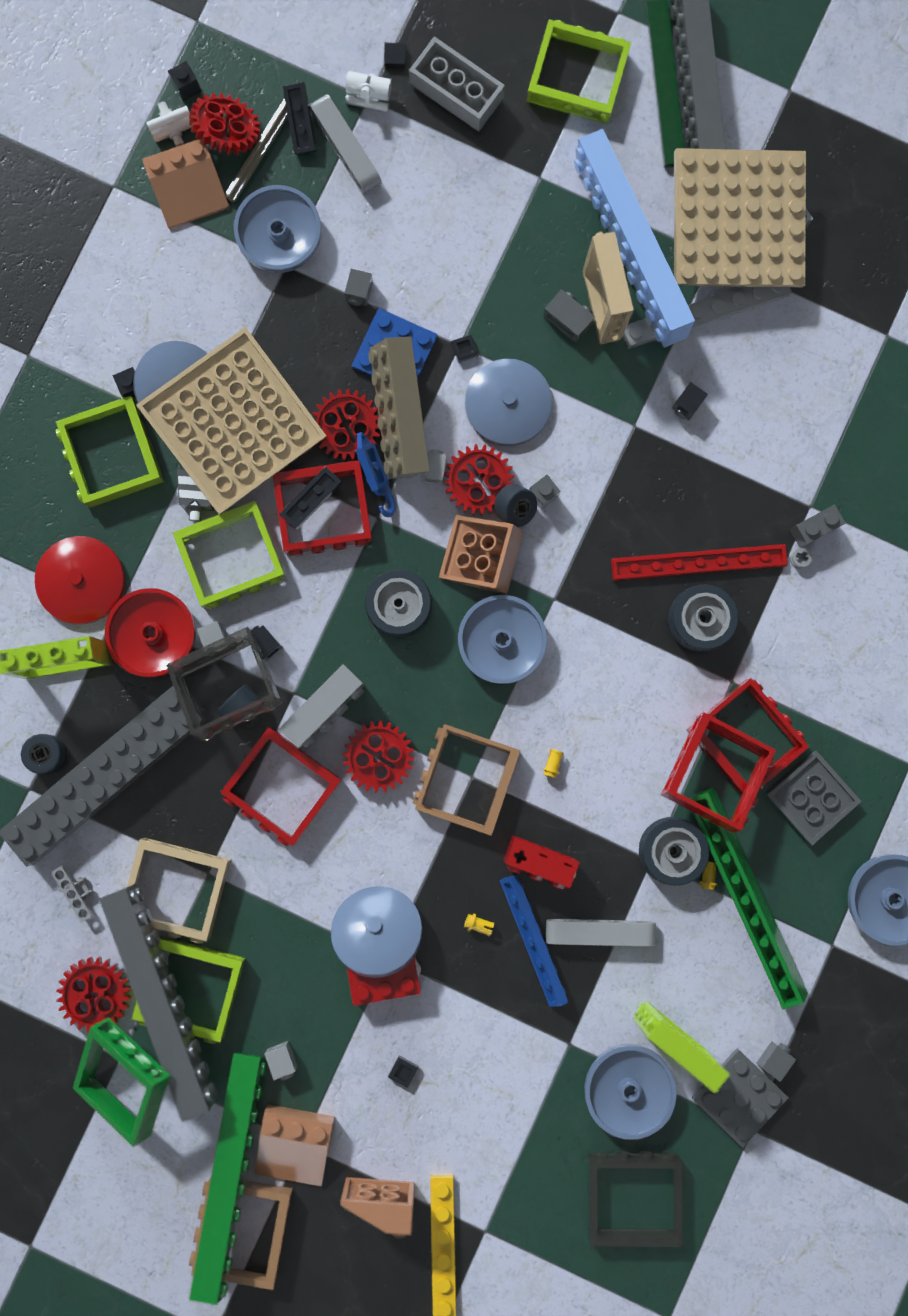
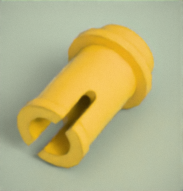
[542,749,564,779]
[699,862,717,890]
[464,913,494,936]

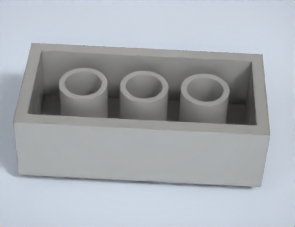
[409,36,505,131]
[279,664,365,749]

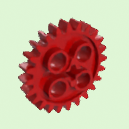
[189,93,261,155]
[312,388,381,461]
[444,444,515,516]
[342,721,415,793]
[56,956,132,1032]

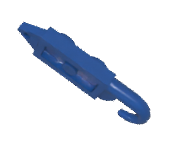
[356,432,396,517]

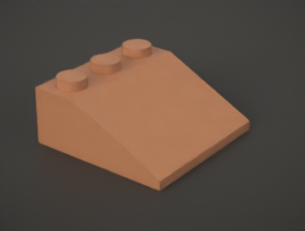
[142,139,229,229]
[439,515,524,595]
[254,1104,335,1186]
[341,1177,414,1237]

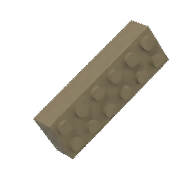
[369,337,430,480]

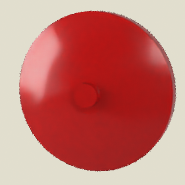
[35,536,125,624]
[105,588,196,677]

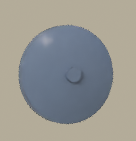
[234,185,322,273]
[133,341,208,403]
[465,359,552,446]
[458,595,547,684]
[848,854,908,946]
[331,886,422,978]
[584,1044,677,1140]

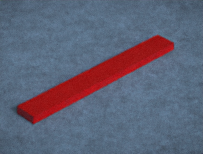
[611,544,788,581]

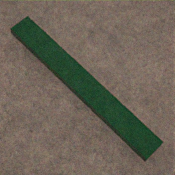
[645,0,685,168]

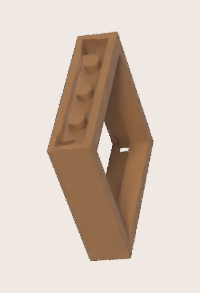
[412,724,520,836]
[189,1177,293,1290]

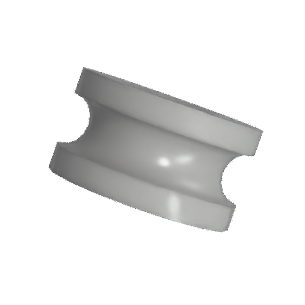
[790,548,812,569]

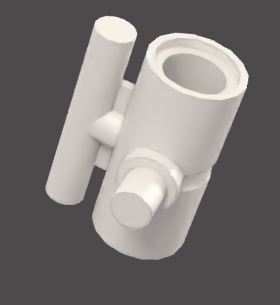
[345,71,392,112]
[146,101,192,147]

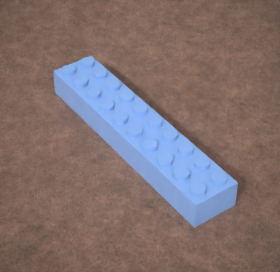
[574,129,695,348]

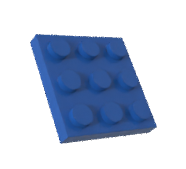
[352,308,438,381]

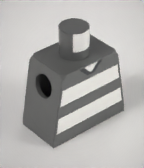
[177,469,214,522]

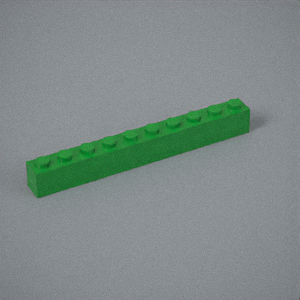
[689,787,808,1010]
[189,1052,267,1305]

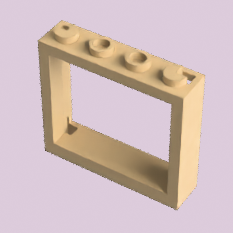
[583,232,634,344]
[127,838,231,943]

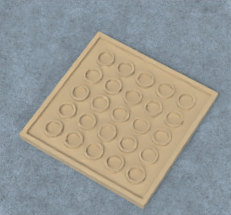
[674,148,806,287]
[136,327,326,515]

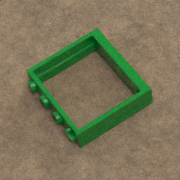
[73,1018,171,1147]

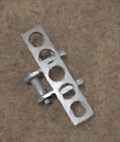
[51,866,93,923]

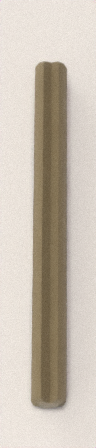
[225,98,288,202]

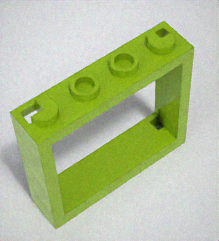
[527,19,631,124]
[55,395,164,508]
[172,501,286,610]
[0,636,114,679]
[132,935,245,1044]
[633,1001,730,1093]

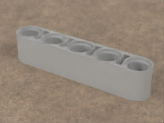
[309,94,382,194]
[546,919,656,946]

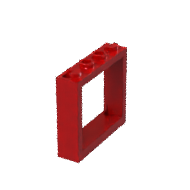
[272,460,373,557]
[686,678,809,796]
[661,712,776,833]
[220,727,342,846]

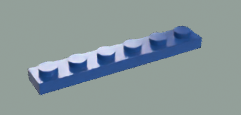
[499,875,568,1007]

